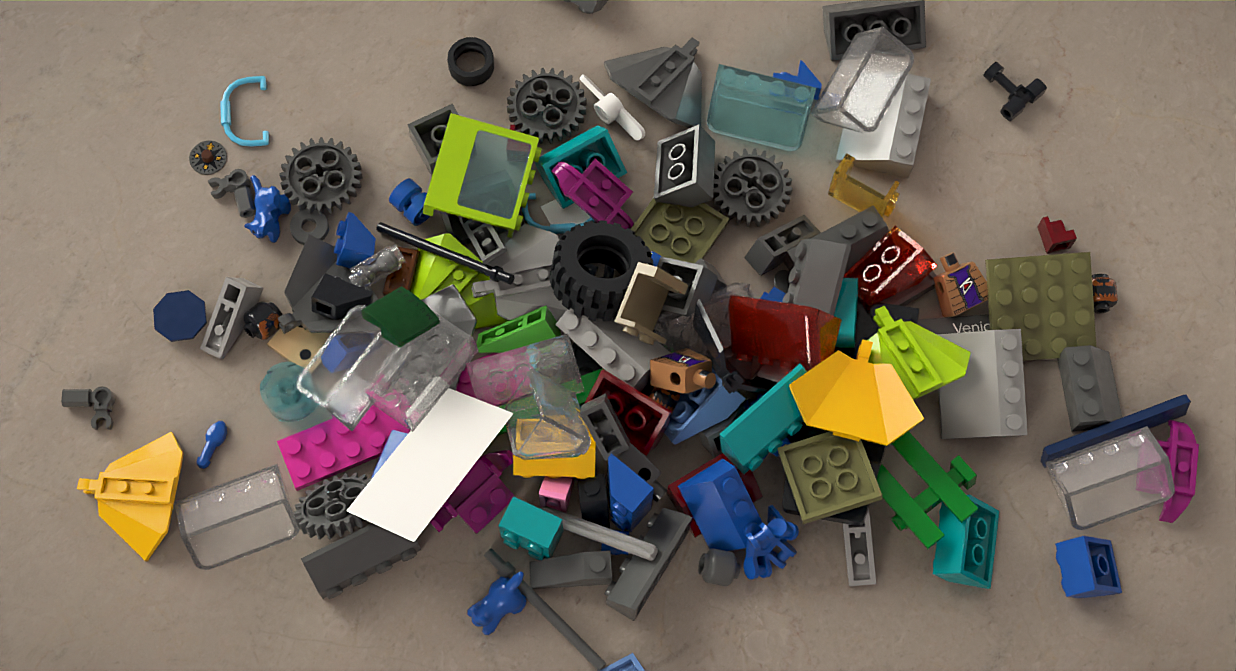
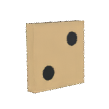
[267,325,333,375]

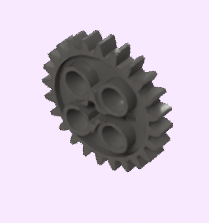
[507,68,587,144]
[279,137,363,215]
[713,148,793,227]
[294,473,372,539]

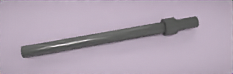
[484,548,606,671]

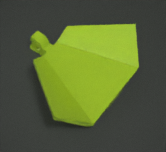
[411,233,509,329]
[867,306,971,400]

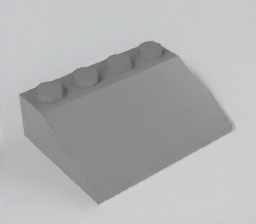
[835,73,931,178]
[938,329,1028,439]

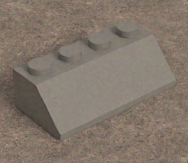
[555,309,671,393]

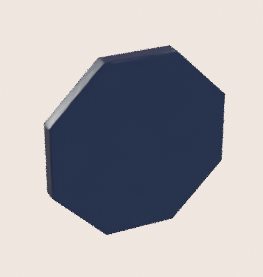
[153,290,207,342]

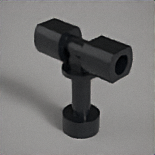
[983,61,1047,122]

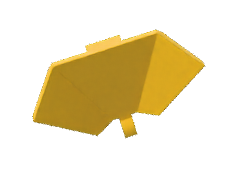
[789,339,924,446]
[77,432,184,562]

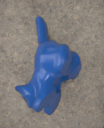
[244,175,291,243]
[467,571,526,635]

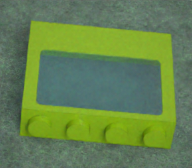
[423,113,542,238]

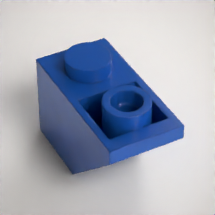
[334,212,376,272]

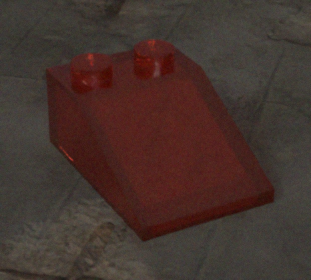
[843,225,938,306]

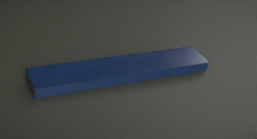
[1040,394,1191,468]

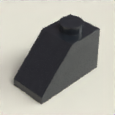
[577,473,610,529]

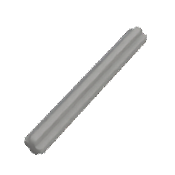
[542,506,658,561]

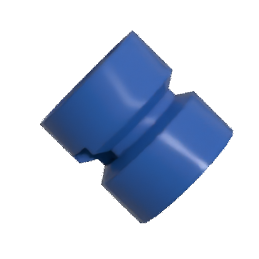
[389,178,435,226]

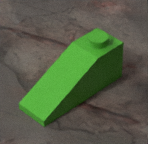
[476,305,561,353]

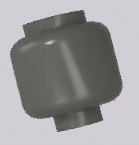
[698,549,741,586]

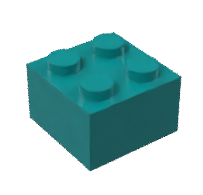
[499,496,564,560]

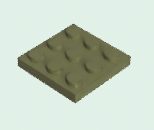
[631,198,730,264]
[777,431,882,524]

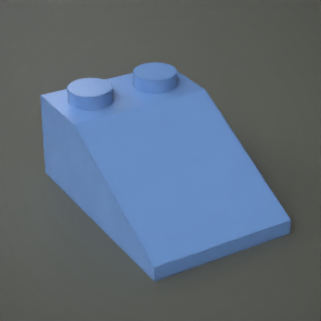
[664,366,746,445]

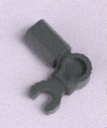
[208,169,256,218]
[61,386,116,430]

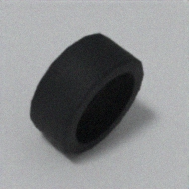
[447,37,494,86]

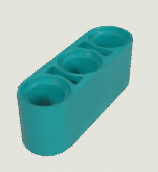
[827,278,858,348]

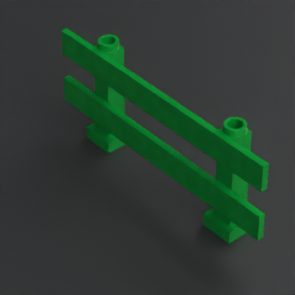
[877,431,978,550]

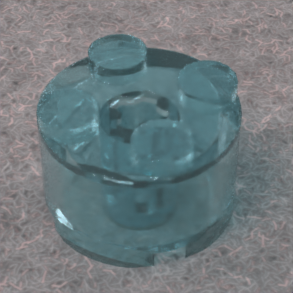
[260,362,318,422]

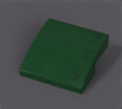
[362,286,440,347]

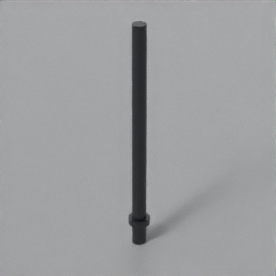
[376,222,515,285]

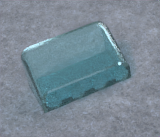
[707,64,816,151]

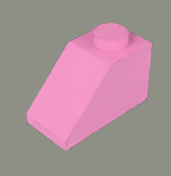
[539,476,574,513]

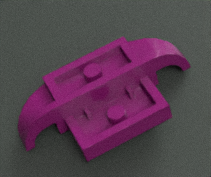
[551,159,634,229]
[1135,420,1199,523]
[430,450,515,534]

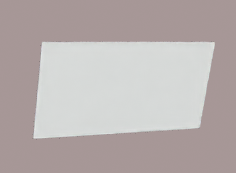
[347,387,513,542]

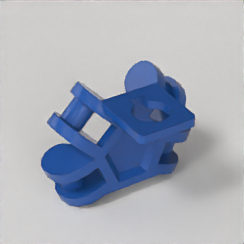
[743,505,799,580]

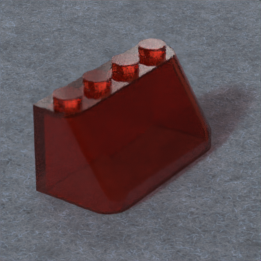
[728,295,842,372]

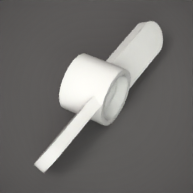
[579,74,645,140]

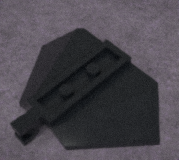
[693,300,769,394]

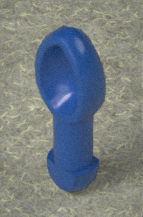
[196,421,227,469]

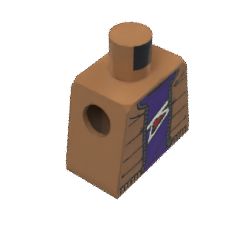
[933,252,988,317]
[650,348,716,394]

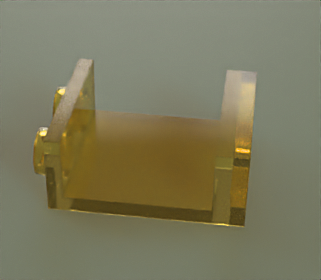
[828,153,900,218]

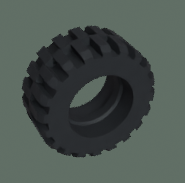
[550,220,653,322]

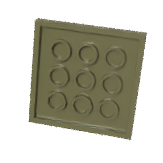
[985,252,1096,361]

